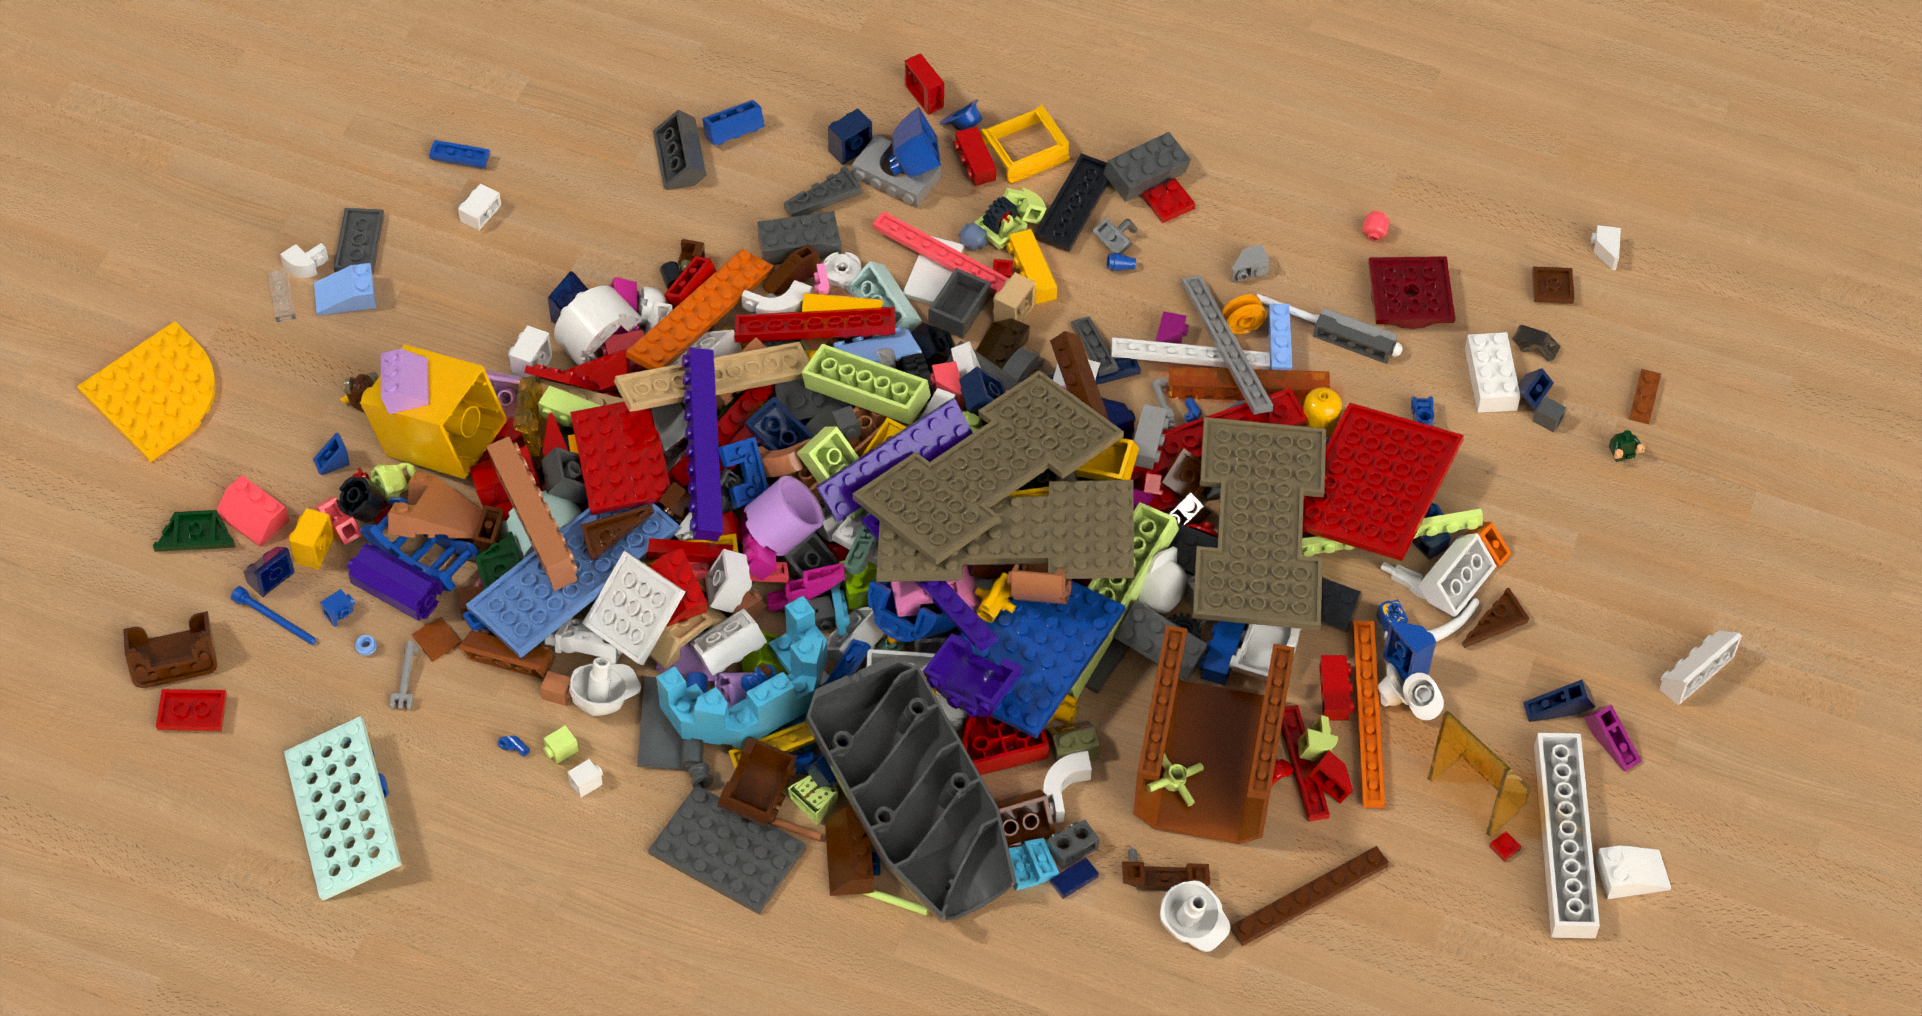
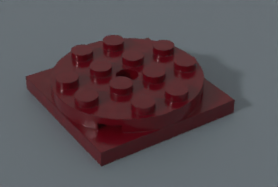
[1368,256,1455,329]

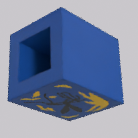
[1377,599,1408,632]

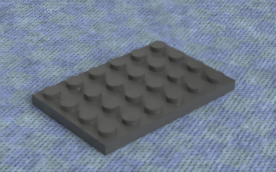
[648,786,806,914]

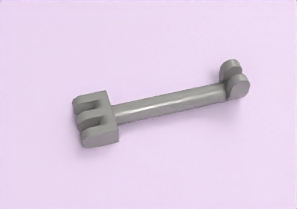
[1152,378,1174,430]
[390,641,418,710]

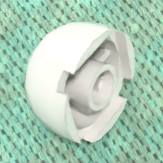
[637,286,668,326]

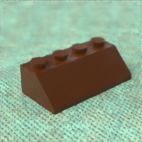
[825,806,874,896]

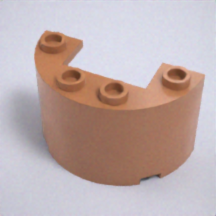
[1008,564,1072,604]

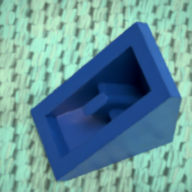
[313,433,350,475]

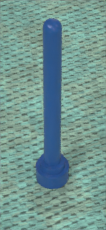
[231,586,316,645]

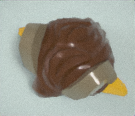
[340,372,379,412]

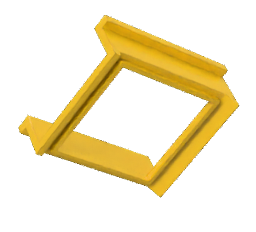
[981,104,1070,184]

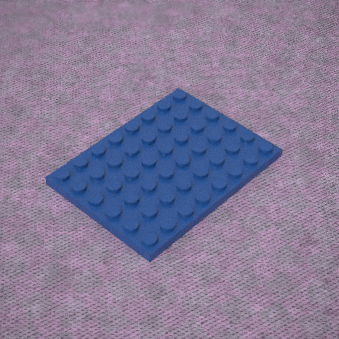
[959,564,1126,739]

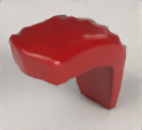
[1271,759,1294,787]

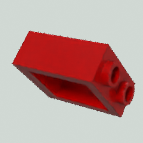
[905,53,944,115]

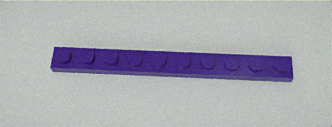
[861,514,998,652]

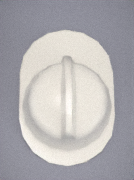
[1378,663,1408,707]
[1403,673,1444,720]

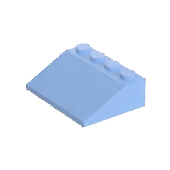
[832,326,922,363]

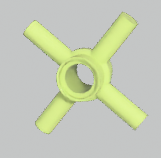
[1146,753,1204,807]

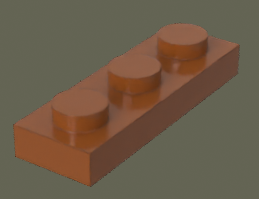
[1629,369,1661,424]

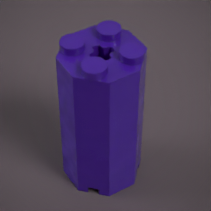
[347,543,443,621]

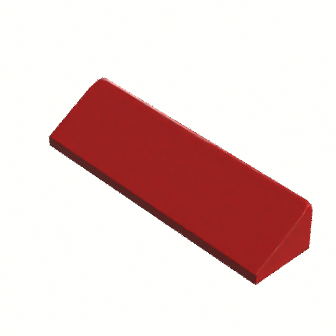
[647,538,733,564]

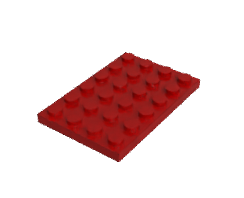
[570,402,671,516]

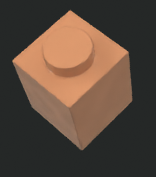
[540,671,572,706]

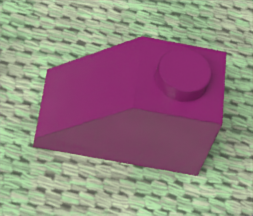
[1155,311,1189,344]

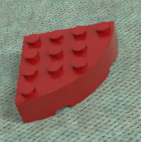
[963,716,1049,775]

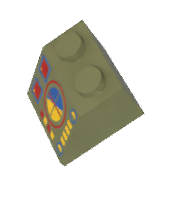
[1047,721,1100,762]

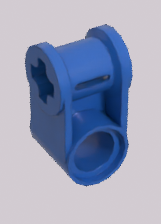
[1411,396,1434,426]

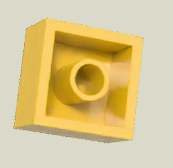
[288,508,335,570]

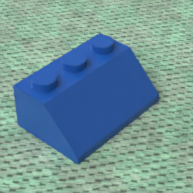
[1383,621,1436,682]

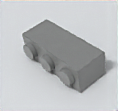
[1134,404,1170,470]

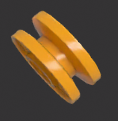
[1222,294,1267,335]

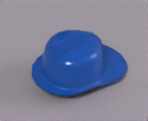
[939,99,983,130]

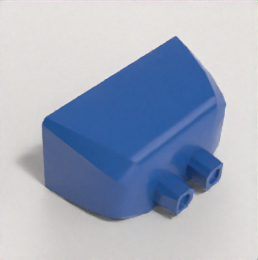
[889,107,941,177]

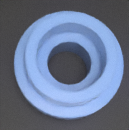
[355,635,377,655]

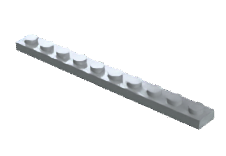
[1182,275,1273,415]

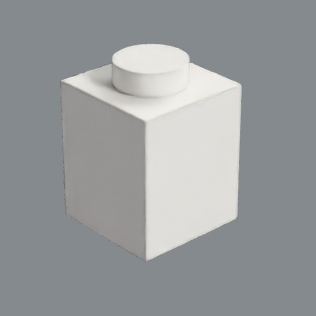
[567,759,603,798]

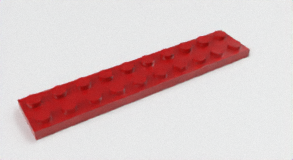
[1130,388,1308,483]

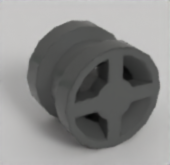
[688,763,713,788]

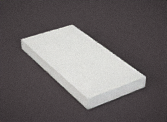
[903,236,964,305]

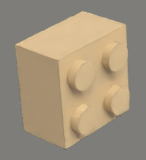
[993,272,1035,322]

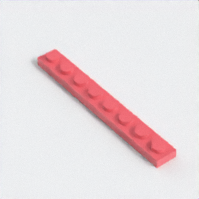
[873,211,1007,294]

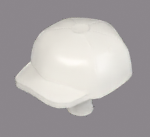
[1138,546,1188,613]
[569,657,641,716]
[1160,881,1230,952]

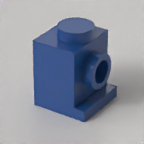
[320,589,355,627]

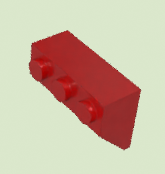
[470,445,543,508]
[649,548,707,627]

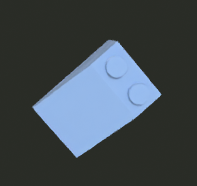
[314,263,376,316]

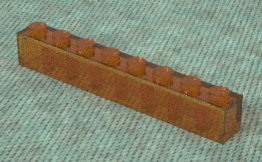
[1168,367,1330,403]

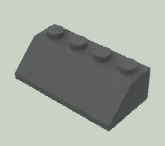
[653,110,707,190]

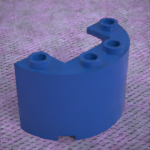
[868,580,955,642]

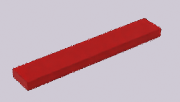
[1281,705,1330,822]

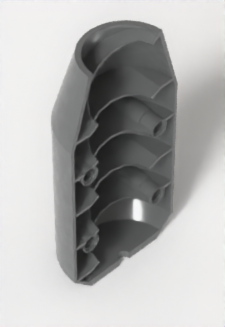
[805,657,1017,923]

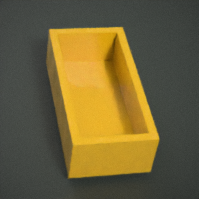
[1074,438,1139,481]

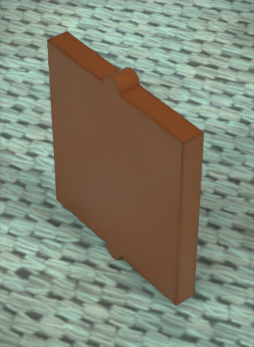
[412,617,461,661]

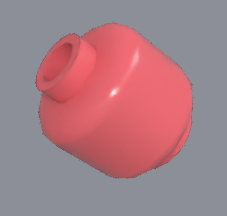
[1362,211,1390,241]

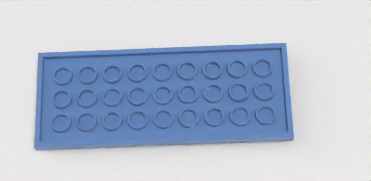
[466,503,680,659]

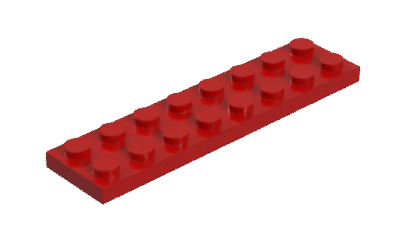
[735,307,896,343]

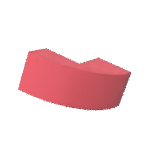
[314,496,362,545]

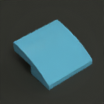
[1009,838,1060,890]

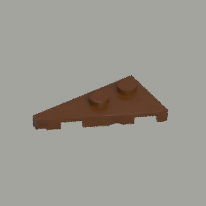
[581,504,654,561]
[1462,588,1529,648]

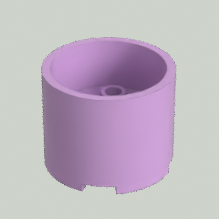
[744,476,824,556]

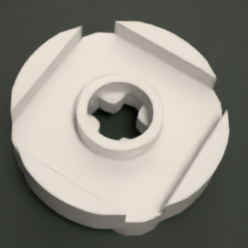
[823,252,862,289]

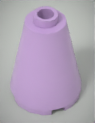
[714,672,754,708]

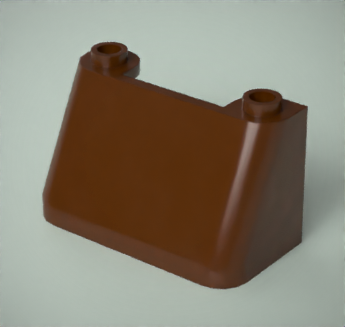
[123,611,217,688]

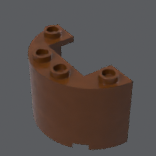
[717,737,798,827]

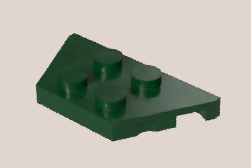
[153,510,235,552]
[475,531,520,591]

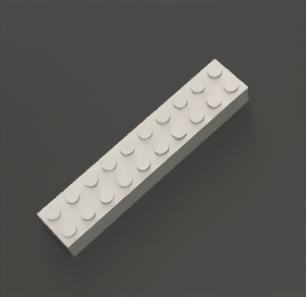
[1534,733,1600,938]

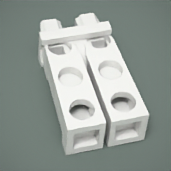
[545,617,622,664]

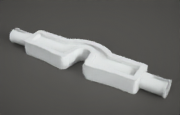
[1380,562,1468,610]

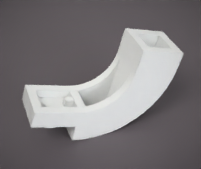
[741,280,812,314]
[1043,751,1092,823]

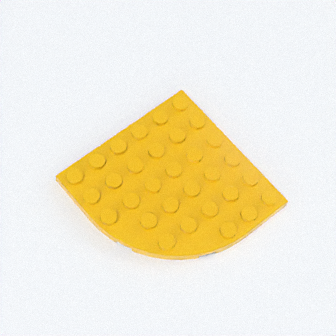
[77,321,216,462]

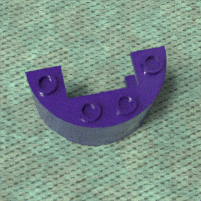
[923,633,1023,718]

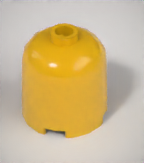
[1301,387,1342,438]

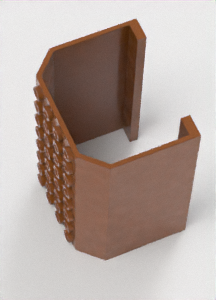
[1133,625,1295,844]

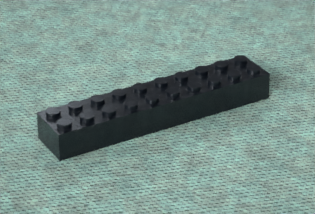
[1167,523,1363,633]

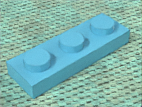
[831,583,850,636]

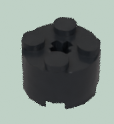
[337,476,387,523]

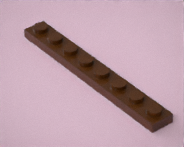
[1230,846,1389,946]

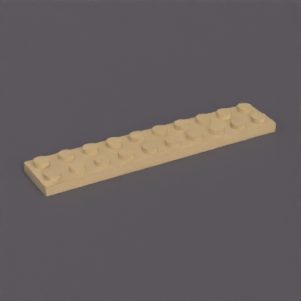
[614,342,810,412]

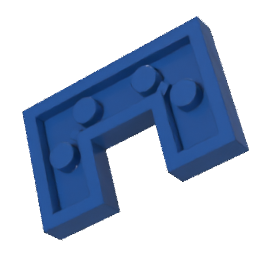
[718,437,768,508]

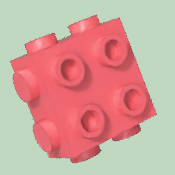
[601,330,648,373]

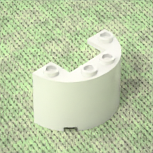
[554,285,643,365]
[1229,624,1301,681]

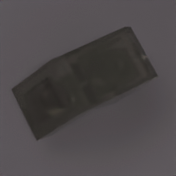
[1512,325,1561,362]

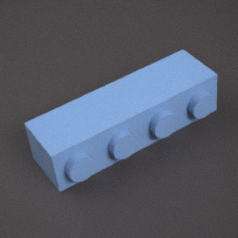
[1267,303,1292,382]

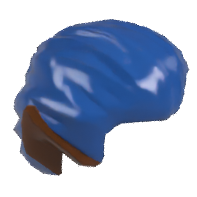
[741,664,777,692]

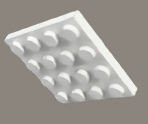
[582,551,686,665]

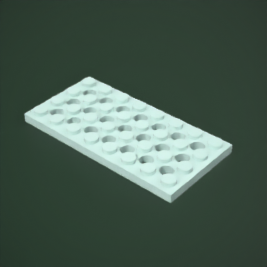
[284,716,402,901]

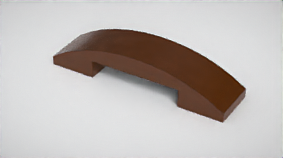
[1121,861,1210,890]

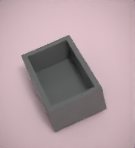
[928,268,991,338]

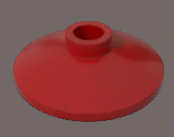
[1186,521,1218,538]

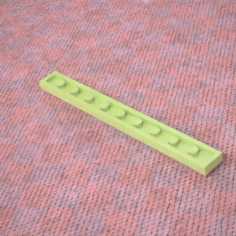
[1302,509,1483,557]

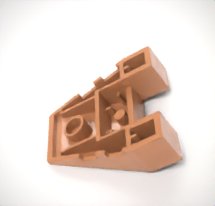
[388,472,482,538]

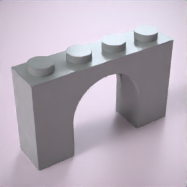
[852,134,941,208]

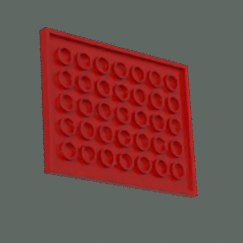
[1302,402,1464,561]

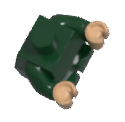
[1609,430,1645,462]

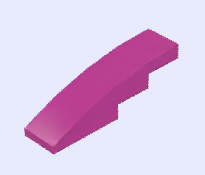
[767,563,846,612]

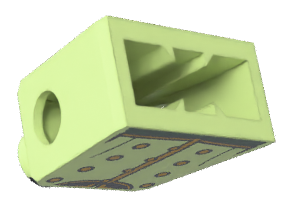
[788,775,839,825]

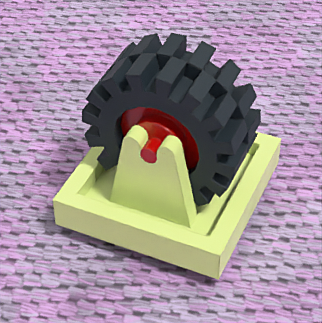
[974,196,1027,250]

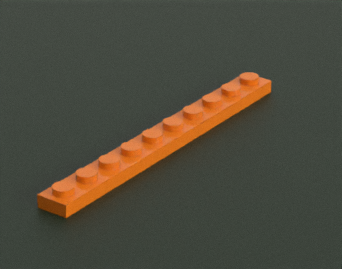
[1352,621,1385,809]

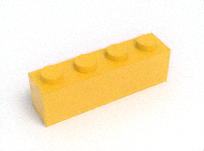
[1006,229,1057,305]

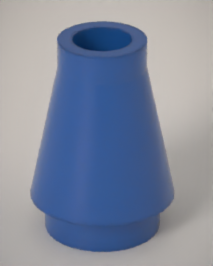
[1107,252,1136,271]

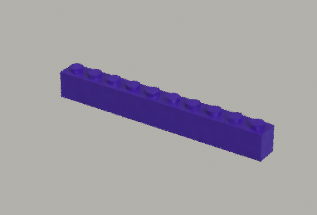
[682,347,723,541]

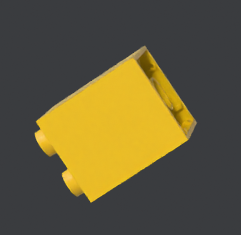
[360,344,507,479]

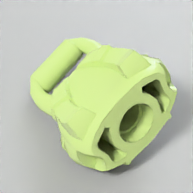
[371,462,416,501]

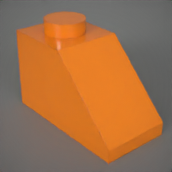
[1464,522,1512,567]

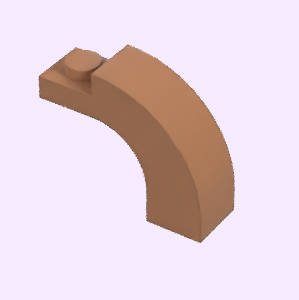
[758,439,811,478]

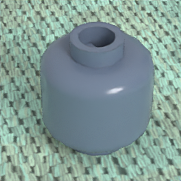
[958,222,988,251]

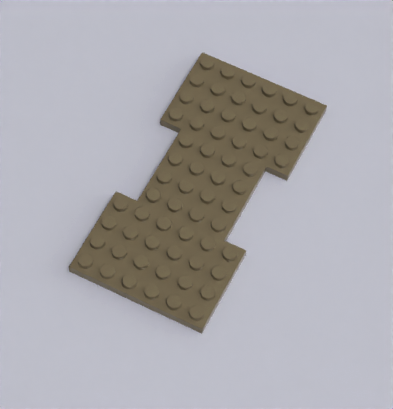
[853,370,1124,565]
[1192,417,1326,631]
[876,480,1134,582]

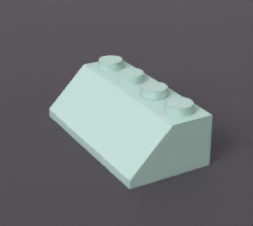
[846,261,921,333]

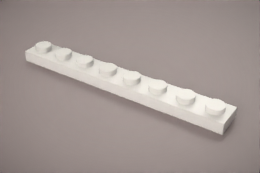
[1111,337,1270,372]

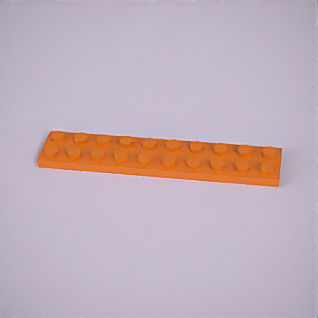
[626,249,774,370]

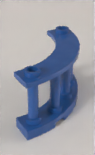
[359,497,479,592]

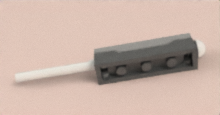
[1257,294,1403,364]

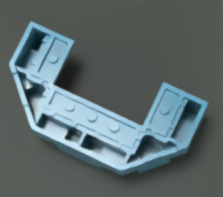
[656,596,828,749]

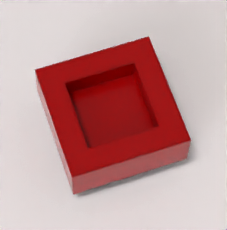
[993,259,1013,278]
[1489,831,1521,862]

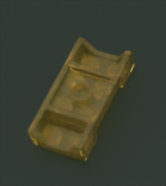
[513,376,545,457]

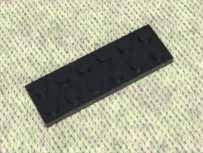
[1034,153,1109,252]

